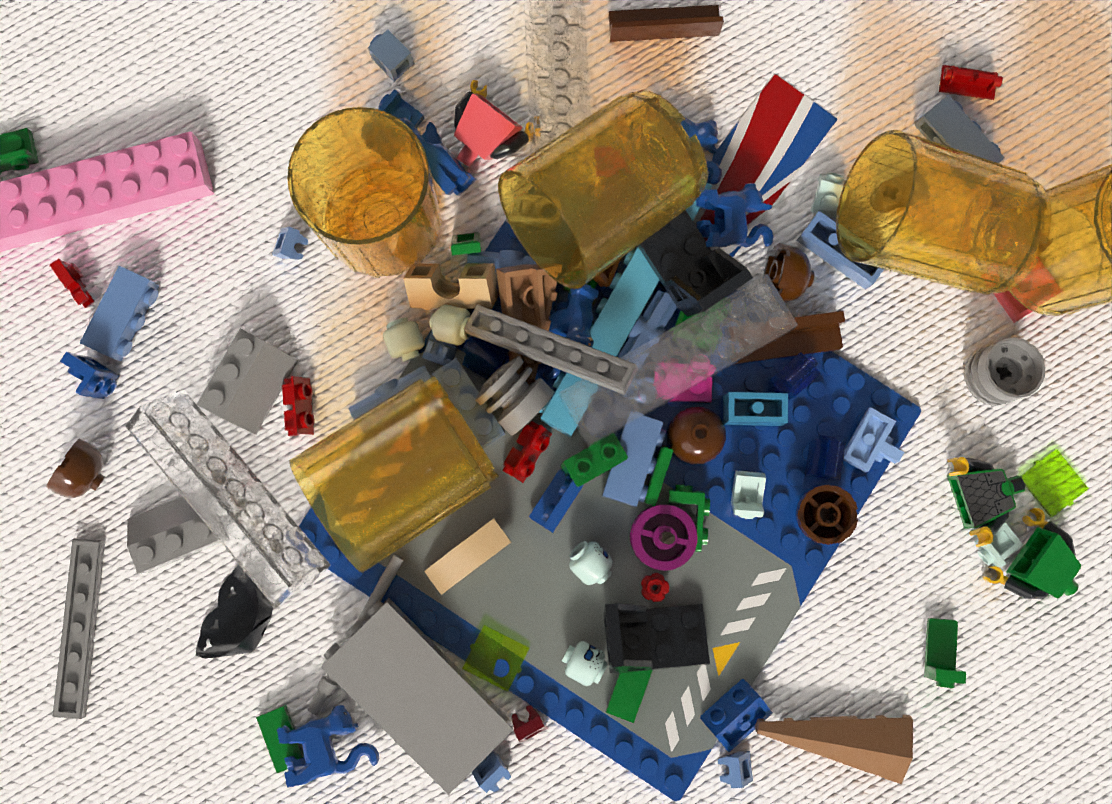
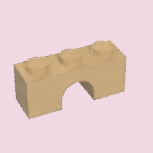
[403,263,499,310]

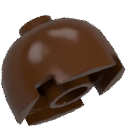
[762,243,814,302]
[667,407,726,465]
[46,438,105,498]
[796,485,858,545]

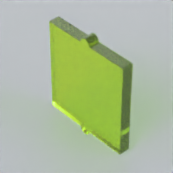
[1021,449,1089,517]
[462,625,530,692]

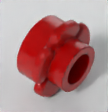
[641,573,670,602]

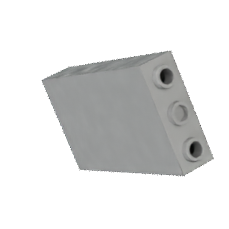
[321,598,514,795]

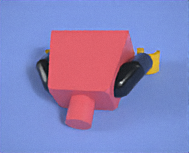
[454,80,542,167]

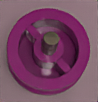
[630,505,697,571]

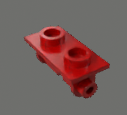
[939,65,1003,100]
[281,376,315,437]
[502,421,552,483]

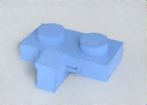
[840,407,905,472]

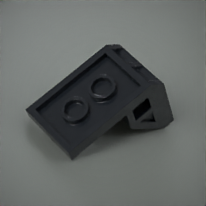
[631,202,753,317]
[603,603,710,673]

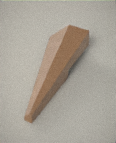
[496,264,562,385]
[754,714,913,784]

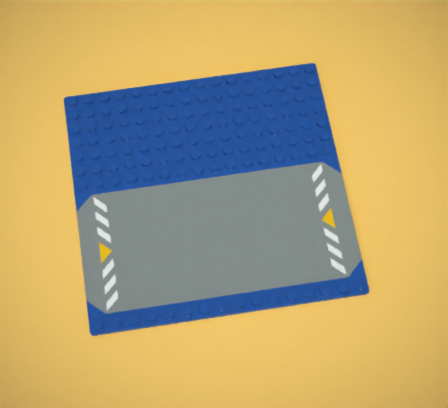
[290,168,921,801]

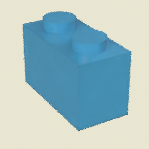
[723,392,788,426]

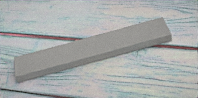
[464,304,638,395]
[52,539,105,719]

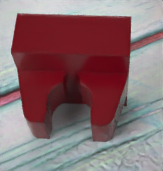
[511,705,548,742]

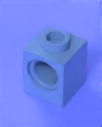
[368,30,414,82]

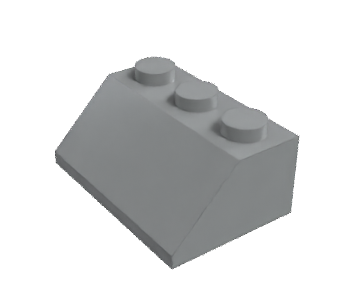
[196,328,298,435]
[127,485,231,574]

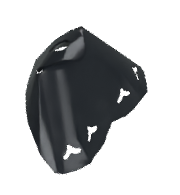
[195,562,274,659]

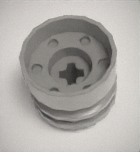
[964,337,1046,406]
[475,356,554,436]

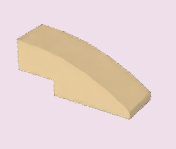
[424,518,512,595]

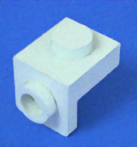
[810,172,849,219]
[731,471,766,519]
[974,522,1023,568]

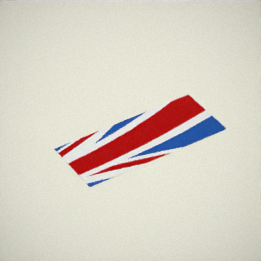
[693,74,837,257]

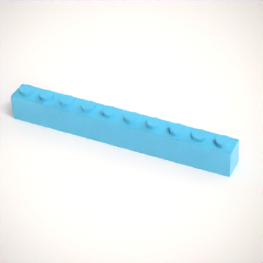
[539,169,713,438]

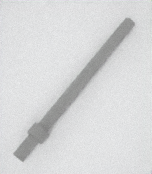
[308,554,404,715]

